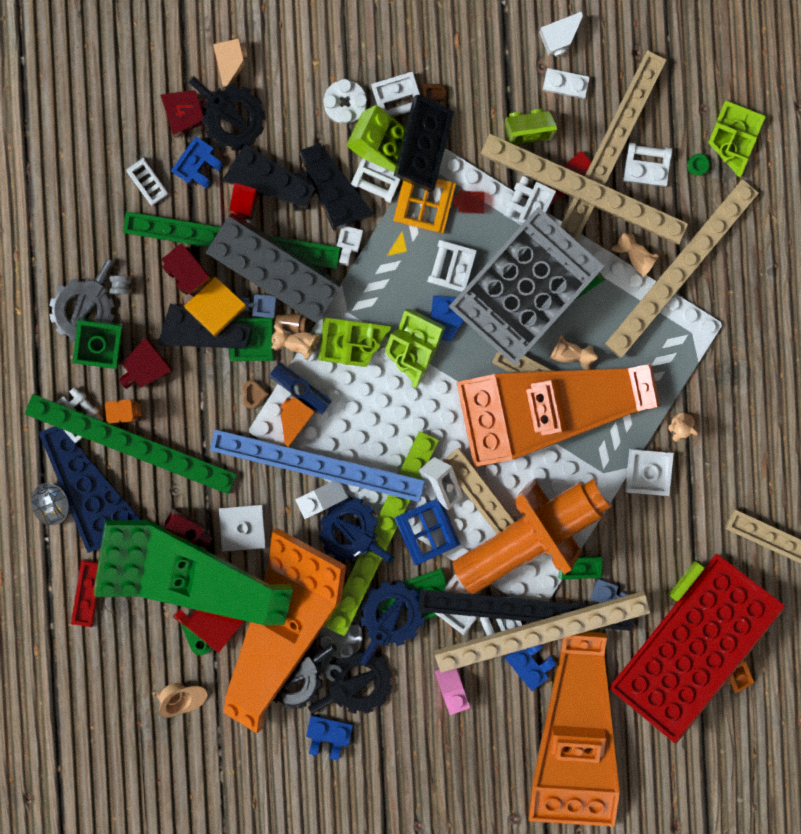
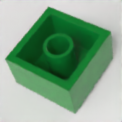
[72,317,123,369]

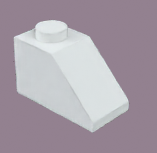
[539,12,583,57]
[419,457,463,510]
[295,481,349,519]

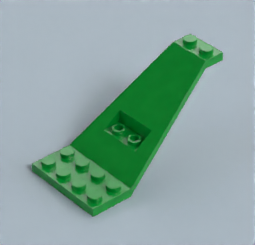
[94,520,293,625]

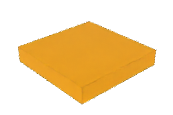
[184,277,246,337]

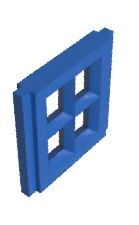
[394,498,461,566]

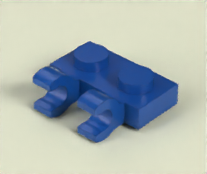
[171,136,224,189]
[504,644,556,691]
[306,715,353,760]

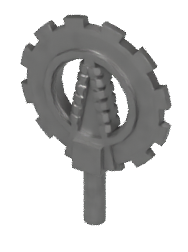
[49,258,115,342]

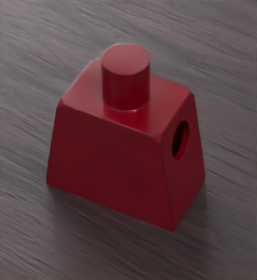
[118,338,174,389]

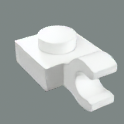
[337,226,363,266]

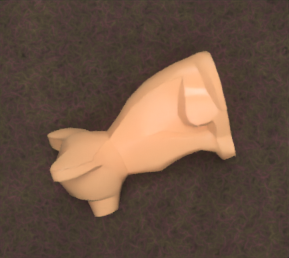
[612,233,659,278]
[272,324,320,360]
[549,335,598,370]
[668,412,698,442]

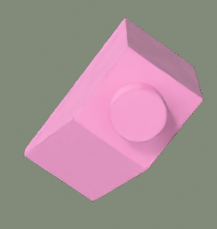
[435,668,470,715]

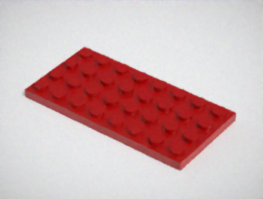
[609,553,786,744]

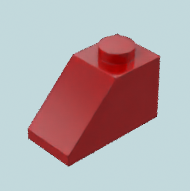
[229,183,259,221]

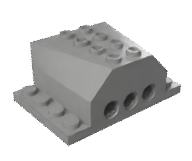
[449,207,604,366]

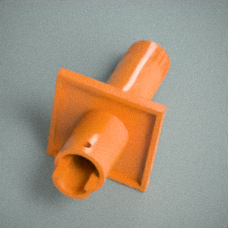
[453,478,612,595]

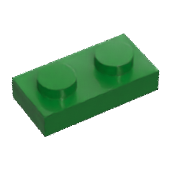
[558,555,603,580]

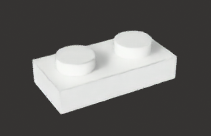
[542,68,589,99]

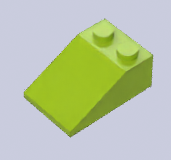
[505,109,557,145]

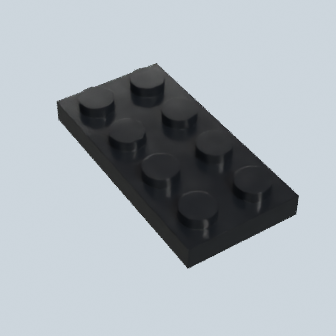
[393,95,454,192]

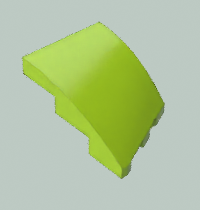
[708,100,766,177]
[385,308,446,388]
[318,317,391,367]

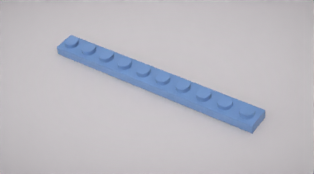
[210,430,425,502]

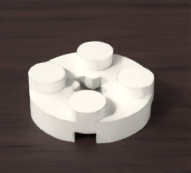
[323,79,367,124]

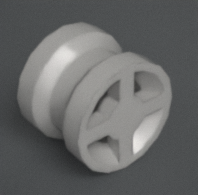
[109,276,132,295]

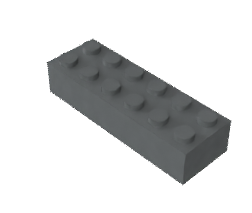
[206,213,342,323]

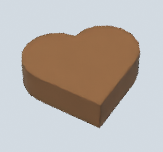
[243,380,269,409]

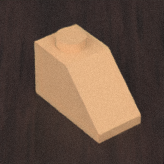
[213,38,248,89]

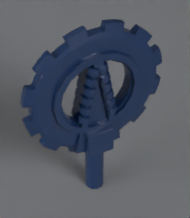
[319,497,394,563]
[359,581,425,666]

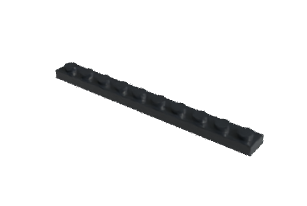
[418,589,634,631]

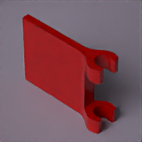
[172,609,244,653]

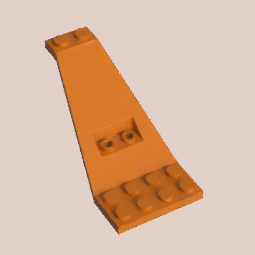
[456,364,660,467]
[224,528,346,733]
[528,632,620,827]

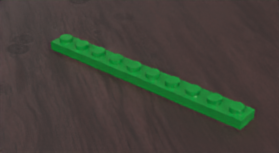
[123,211,340,270]
[24,394,236,494]

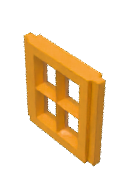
[393,178,456,234]

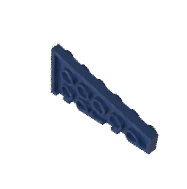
[39,426,142,553]

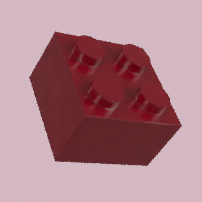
[161,243,212,297]

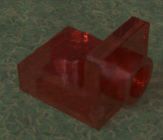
[454,190,484,214]

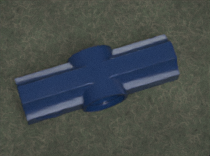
[269,362,332,416]

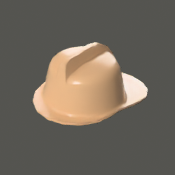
[157,683,208,718]

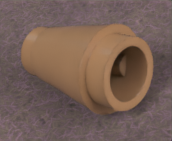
[275,314,309,334]

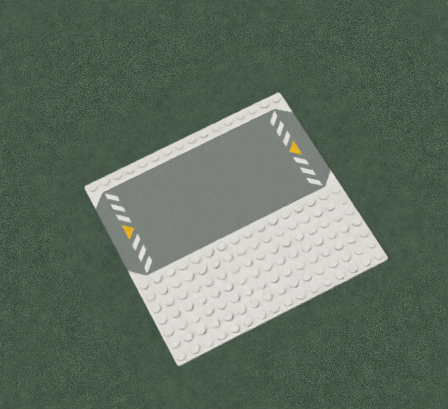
[249,148,722,601]

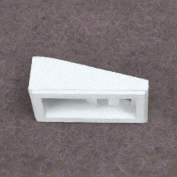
[126,158,169,206]

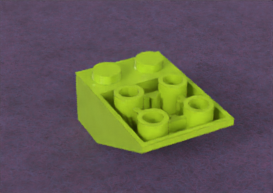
[346,105,405,172]

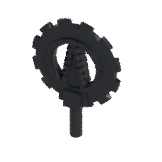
[188,75,265,150]
[273,643,337,709]
[308,649,393,714]

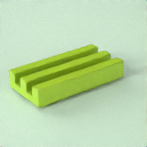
[668,561,704,601]

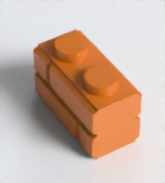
[105,399,142,424]

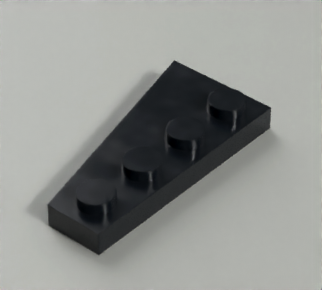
[299,143,374,231]
[222,144,317,208]
[157,303,253,349]

